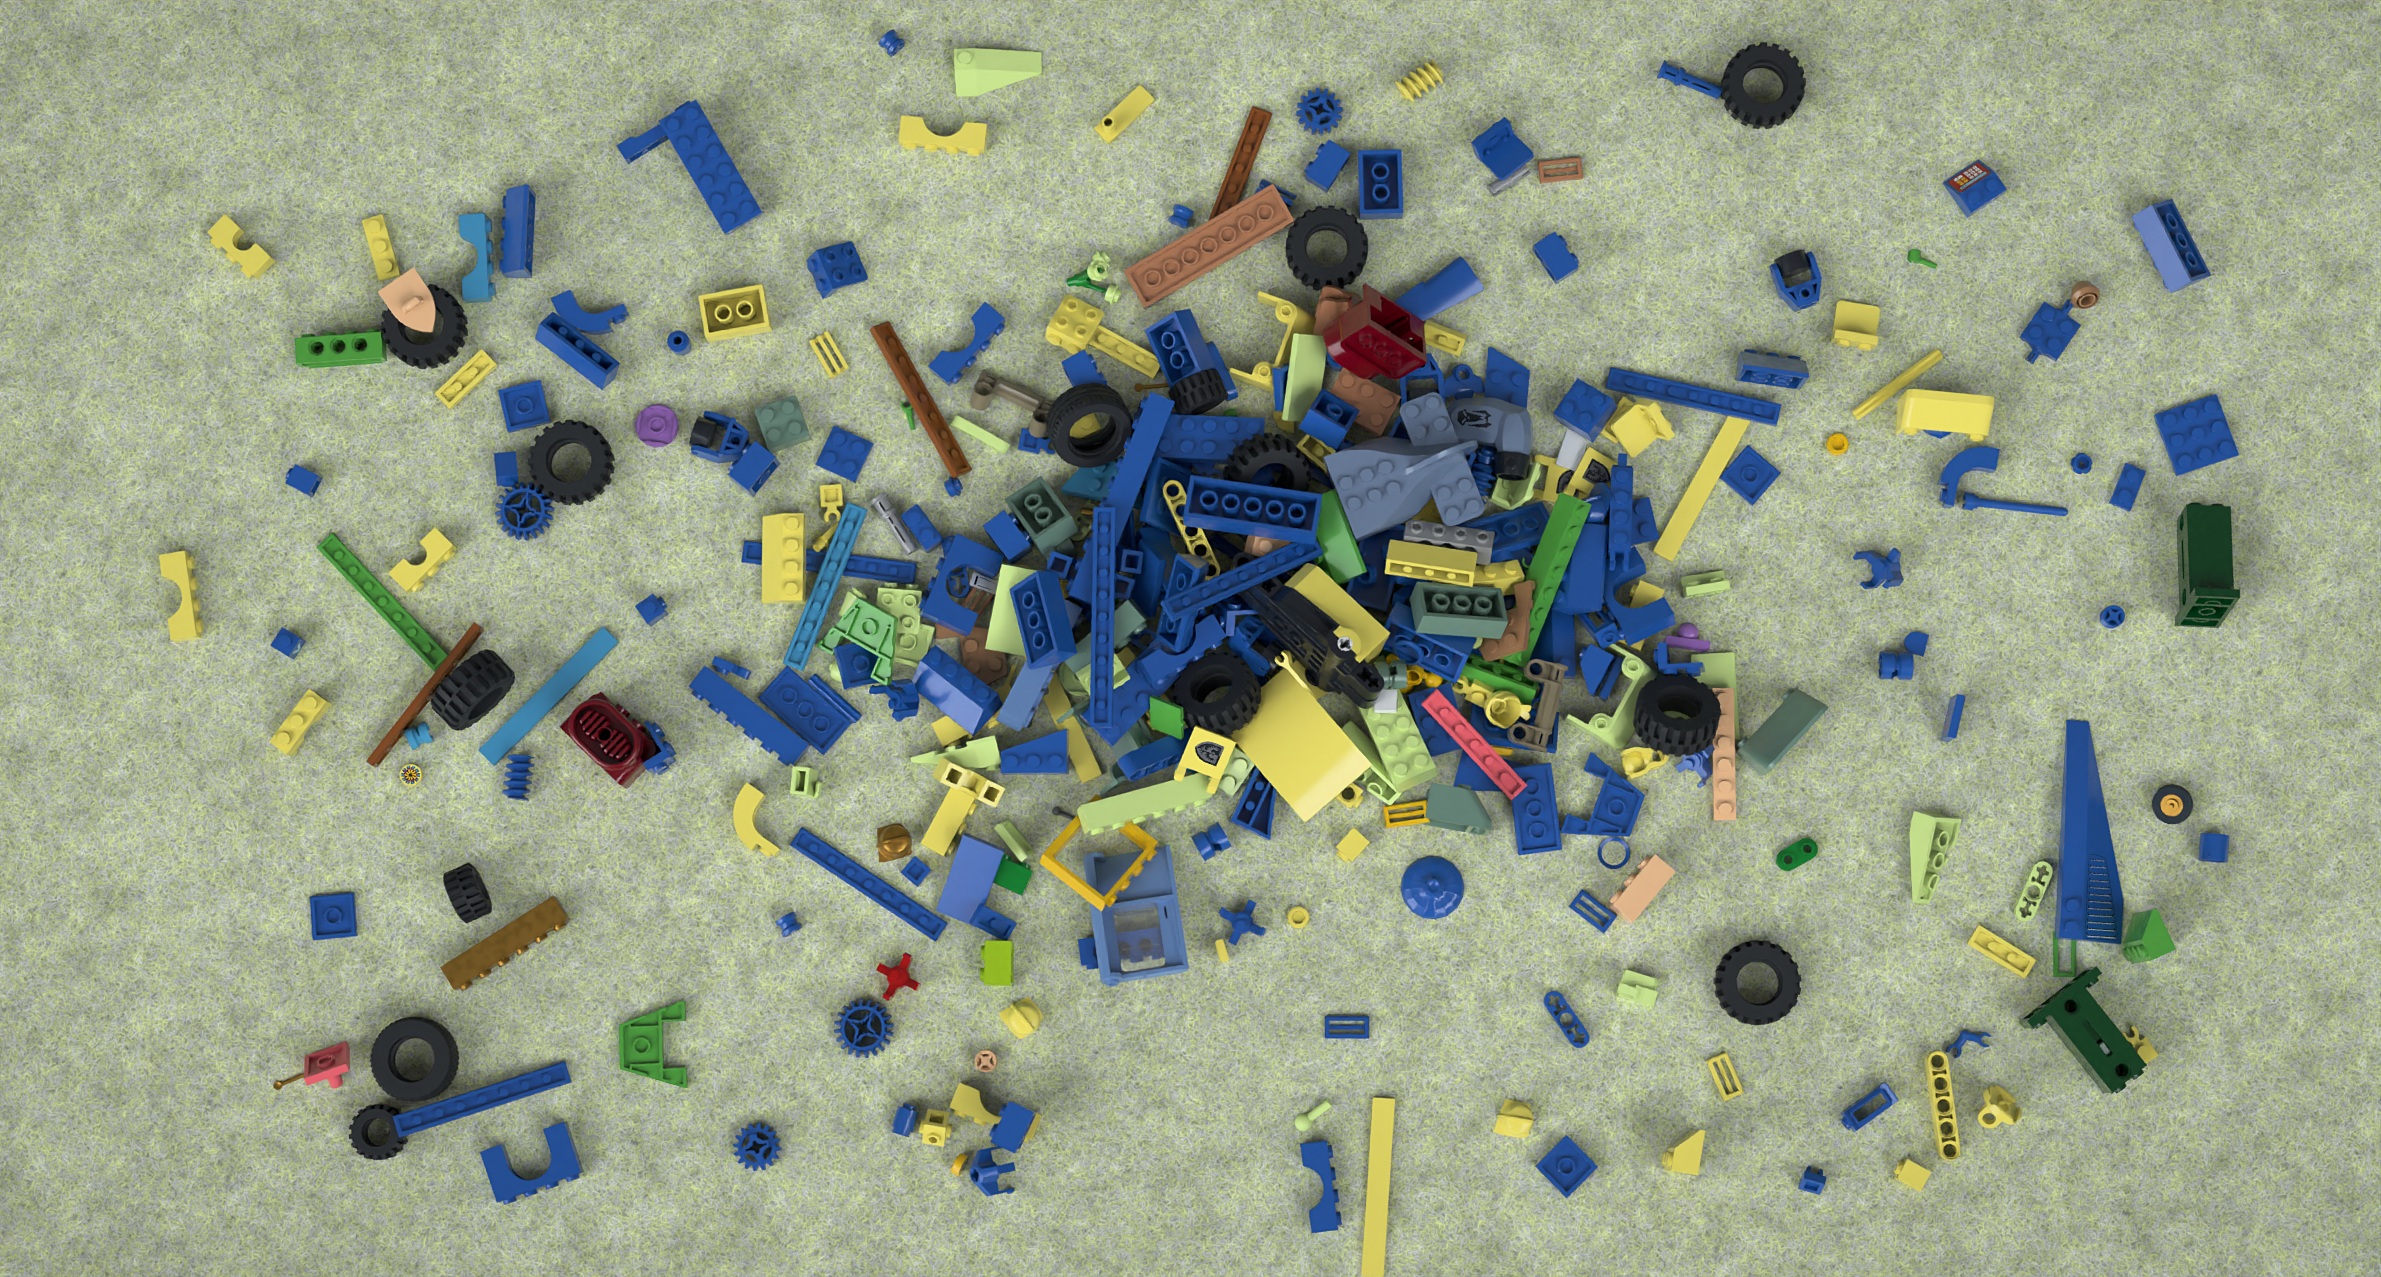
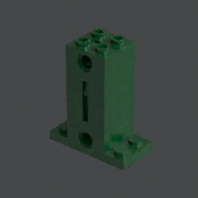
[2175,502,2240,628]
[2019,966,2147,1094]

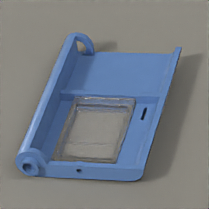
[1083,844,1189,987]

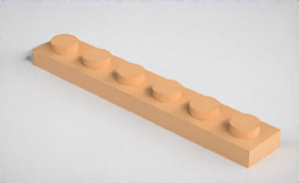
[1711,688,1736,820]

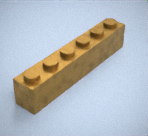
[440,896,570,991]

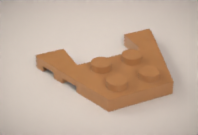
[1475,580,1535,662]
[935,623,1008,685]

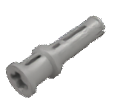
[870,492,919,556]

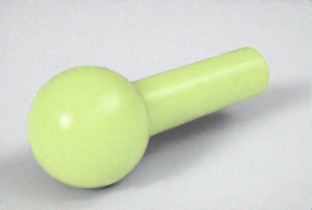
[1295,1099,1332,1131]

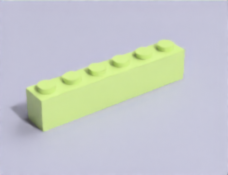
[1077,773,1212,836]

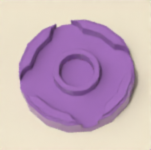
[635,404,679,448]

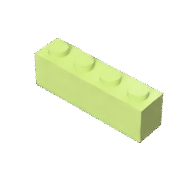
[1342,720,1406,806]

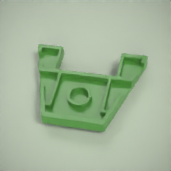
[817,597,898,686]
[619,1001,688,1088]

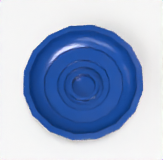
[1401,855,1465,920]

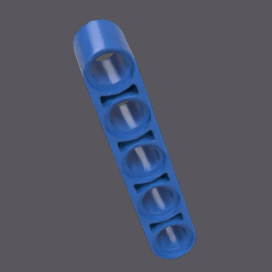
[1117,727,1192,782]

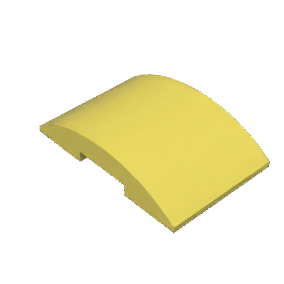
[1230,668,1372,823]

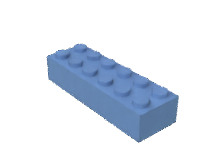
[996,599,1083,732]

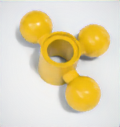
[1385,653,1442,694]

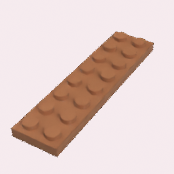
[1124,184,1295,309]

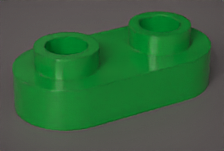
[1776,838,1818,871]

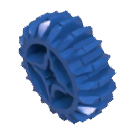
[495,482,554,541]
[834,998,894,1058]

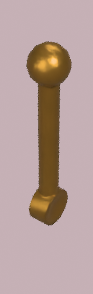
[1134,383,1169,392]
[273,1073,304,1090]

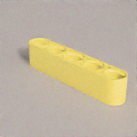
[1163,480,1220,581]
[1925,1051,1960,1161]

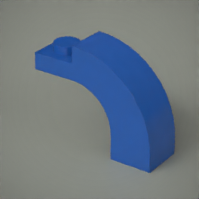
[551,290,629,335]
[1937,447,2000,509]

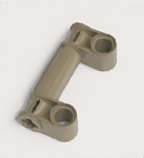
[970,369,1053,438]
[1507,659,1569,753]

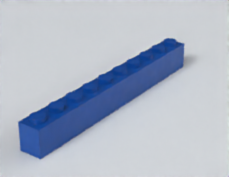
[1066,392,1175,606]

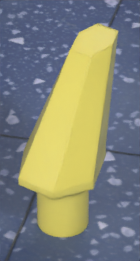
[813,522,839,552]

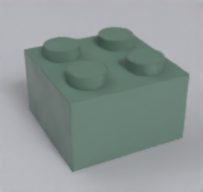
[754,395,812,453]

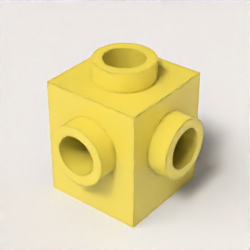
[919,1109,952,1147]

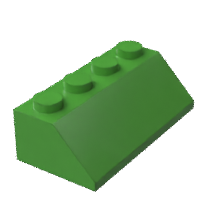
[1313,489,1367,585]
[2122,908,2176,964]

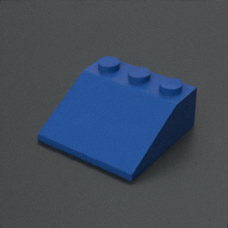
[1735,349,1809,390]

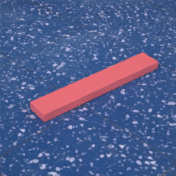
[1421,689,1528,800]

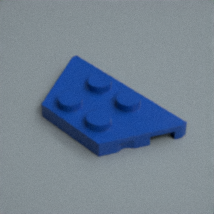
[1484,347,1530,409]

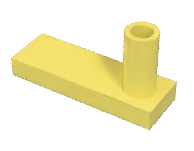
[1094,85,1155,144]

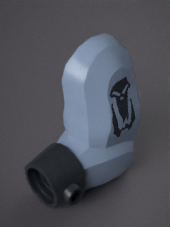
[1446,397,1533,481]

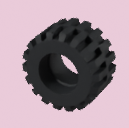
[1168,370,1228,415]
[443,863,492,924]
[349,1104,408,1160]

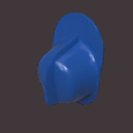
[1581,482,1611,525]

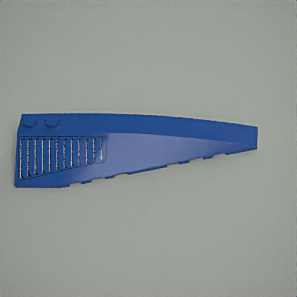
[2055,720,2123,944]

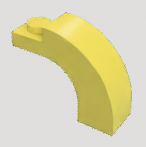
[733,782,782,858]

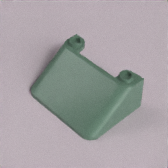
[1736,688,1829,776]

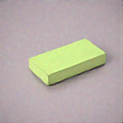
[994,819,1035,862]

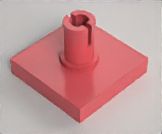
[304,1041,350,1089]

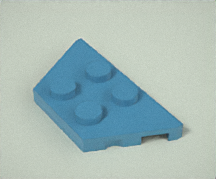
[1061,461,1143,510]

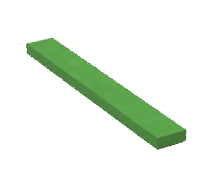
[317,532,449,672]

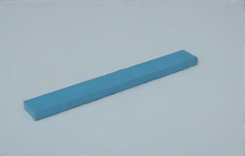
[783,502,868,672]
[478,627,619,766]

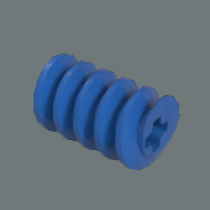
[1471,459,1496,504]
[502,754,535,801]

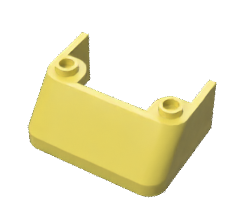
[1230,291,1316,393]
[1895,389,1995,442]

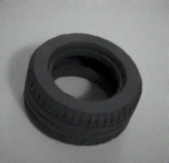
[1046,383,1133,468]

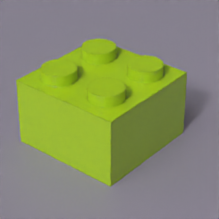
[980,940,1014,987]

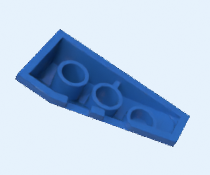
[1530,607,1576,679]

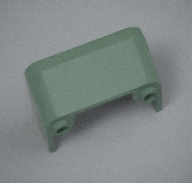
[1056,699,1155,796]
[1422,782,1492,836]

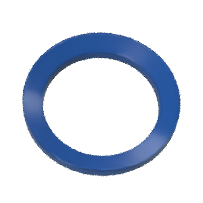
[1393,639,1424,665]
[1598,837,1630,869]

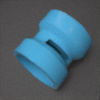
[405,722,434,750]

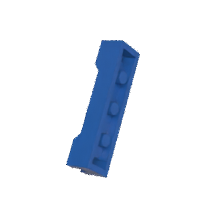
[617,100,691,164]

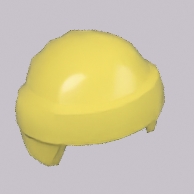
[1484,691,1531,729]

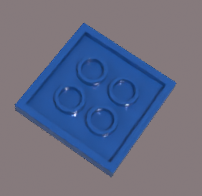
[2154,394,2239,477]
[1139,457,1201,539]

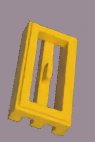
[1383,800,1430,829]

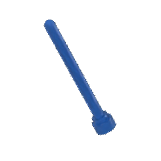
[1962,492,2068,516]

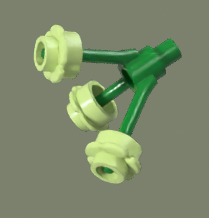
[1067,250,1122,305]

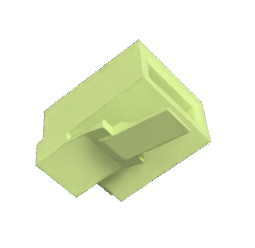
[790,766,822,799]
[1617,969,1658,1007]

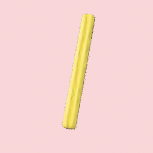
[1852,349,1943,420]

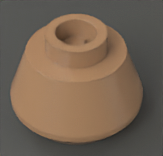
[2071,281,2100,309]

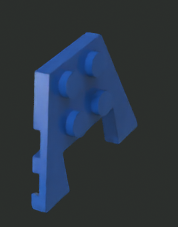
[1560,752,1645,837]

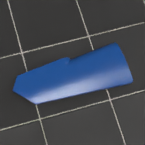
[1394,256,1484,321]

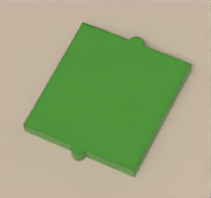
[1148,695,1185,740]

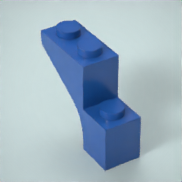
[1116,510,1144,574]

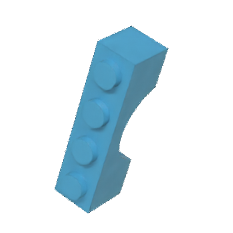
[459,213,496,303]

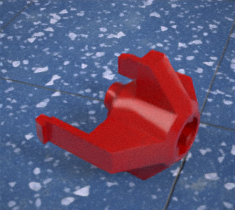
[876,952,921,1001]

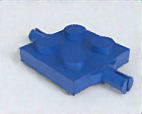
[2019,300,2081,364]

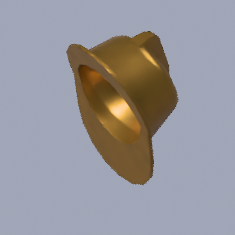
[876,823,912,862]

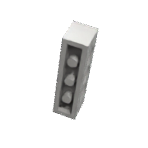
[1404,519,1495,565]

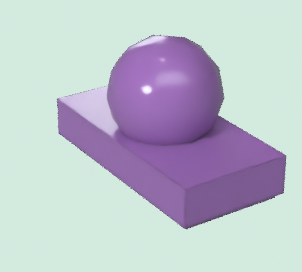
[1664,622,1710,652]

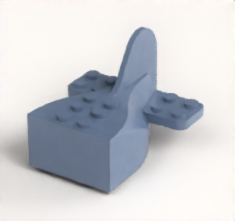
[1323,392,1485,542]

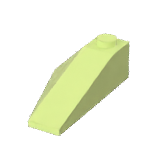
[954,48,1042,97]
[910,735,1001,772]
[1909,811,1962,904]

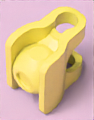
[1620,747,1669,781]

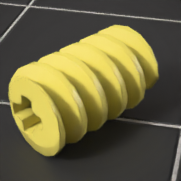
[1395,59,1444,102]

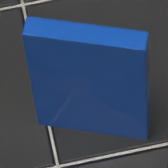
[1131,538,1167,618]

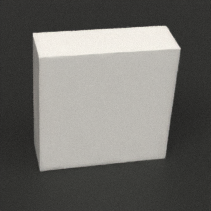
[1374,689,1397,713]

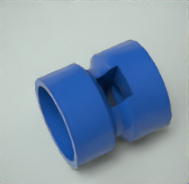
[1879,651,1914,680]
[1191,822,1232,861]

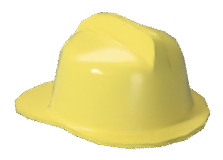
[999,997,1043,1039]
[1493,1099,1534,1138]

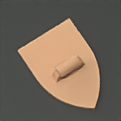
[378,267,436,333]

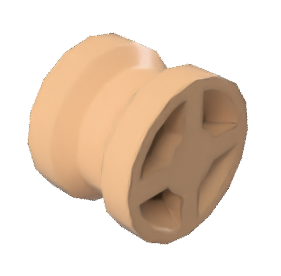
[975,1050,998,1072]

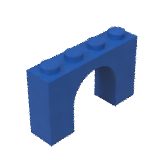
[918,534,1004,637]
[1602,546,1676,646]
[480,1122,584,1205]

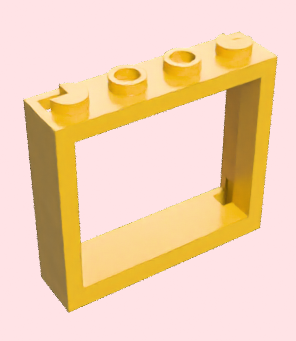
[1039,794,1158,912]

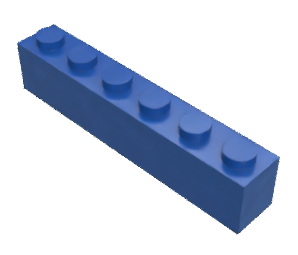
[689,666,811,767]

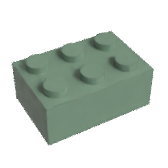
[1005,476,1079,554]

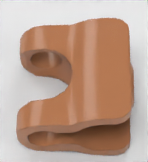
[1313,285,1363,335]

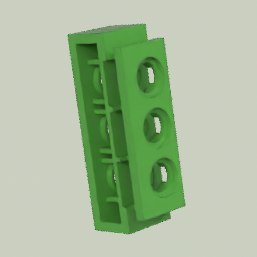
[295,329,387,369]

